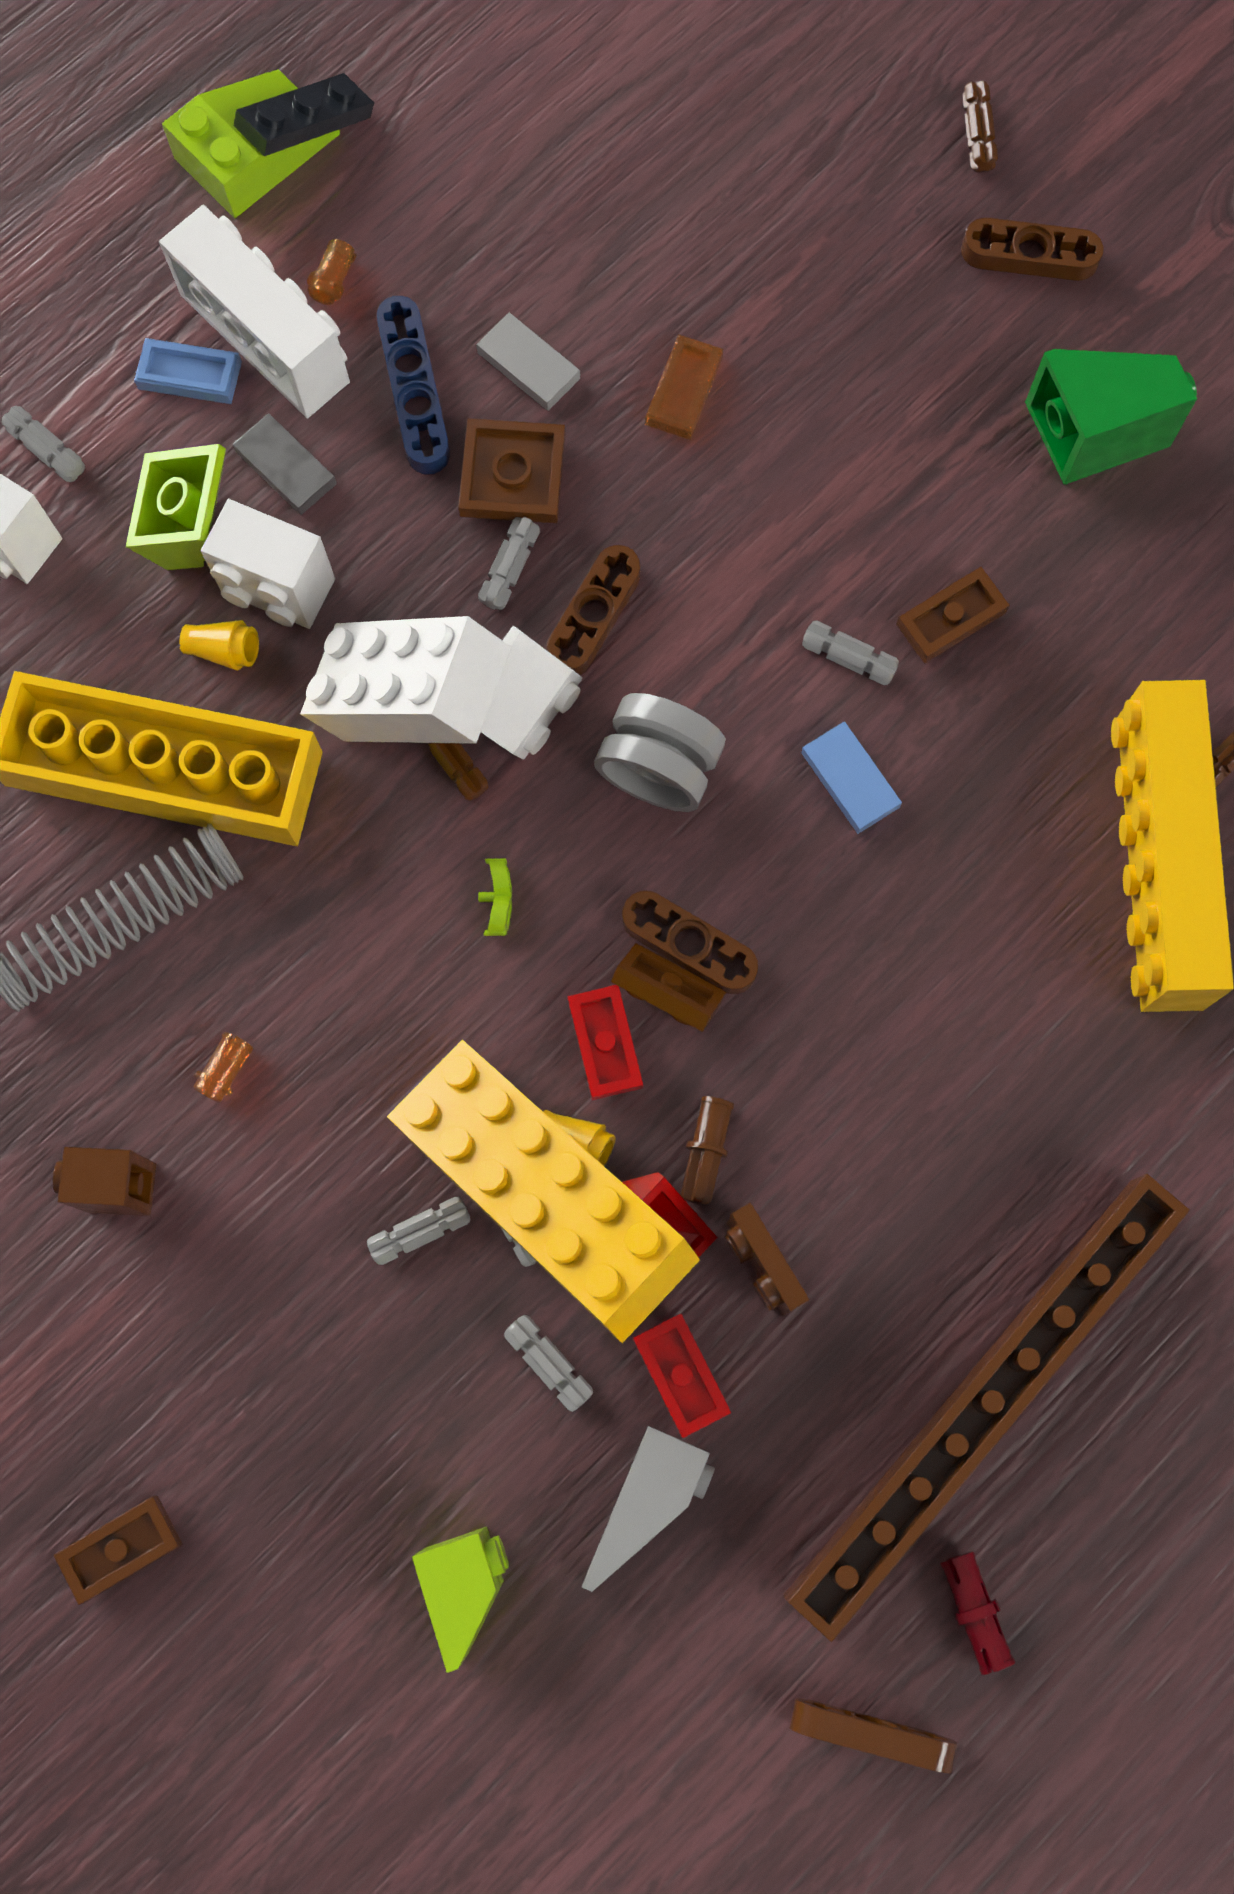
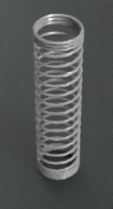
[0,824,243,1012]

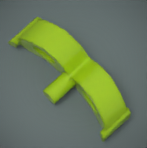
[478,858,512,936]

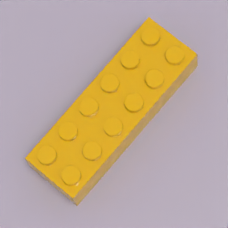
[0,671,323,847]
[1111,680,1234,1012]
[387,1039,700,1343]

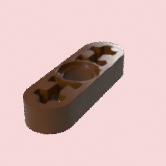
[961,218,1104,281]
[547,545,640,675]
[622,890,758,994]
[790,1698,957,1773]

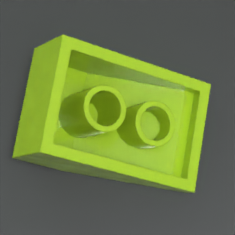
[162,69,340,218]

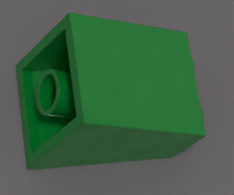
[1025,349,1197,485]

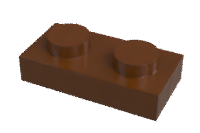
[896,567,1010,664]
[611,943,727,1032]
[54,1495,183,1605]

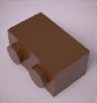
[53,1147,156,1216]

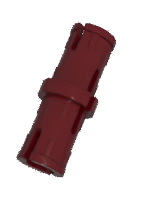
[940,1551,1016,1675]

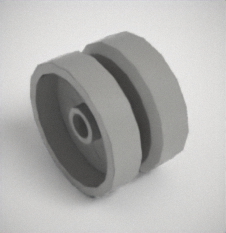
[594,693,726,812]

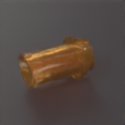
[307,239,357,305]
[193,1032,254,1103]

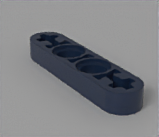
[377,296,450,475]

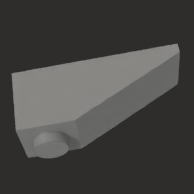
[582,1426,715,1592]

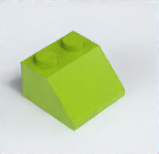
[126,444,226,570]
[412,1527,509,1673]

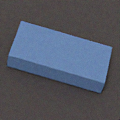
[134,338,242,404]
[801,721,902,834]

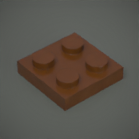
[458,418,566,523]
[724,1202,810,1317]

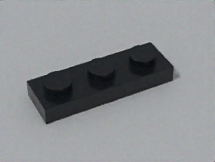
[233,73,374,157]

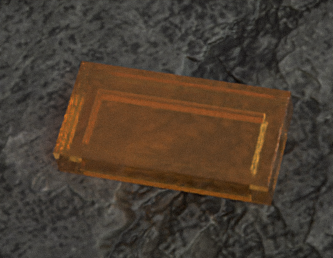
[645,334,723,440]

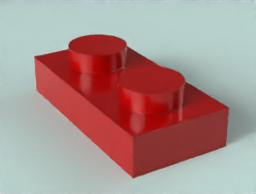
[567,985,643,1101]
[633,1313,731,1438]

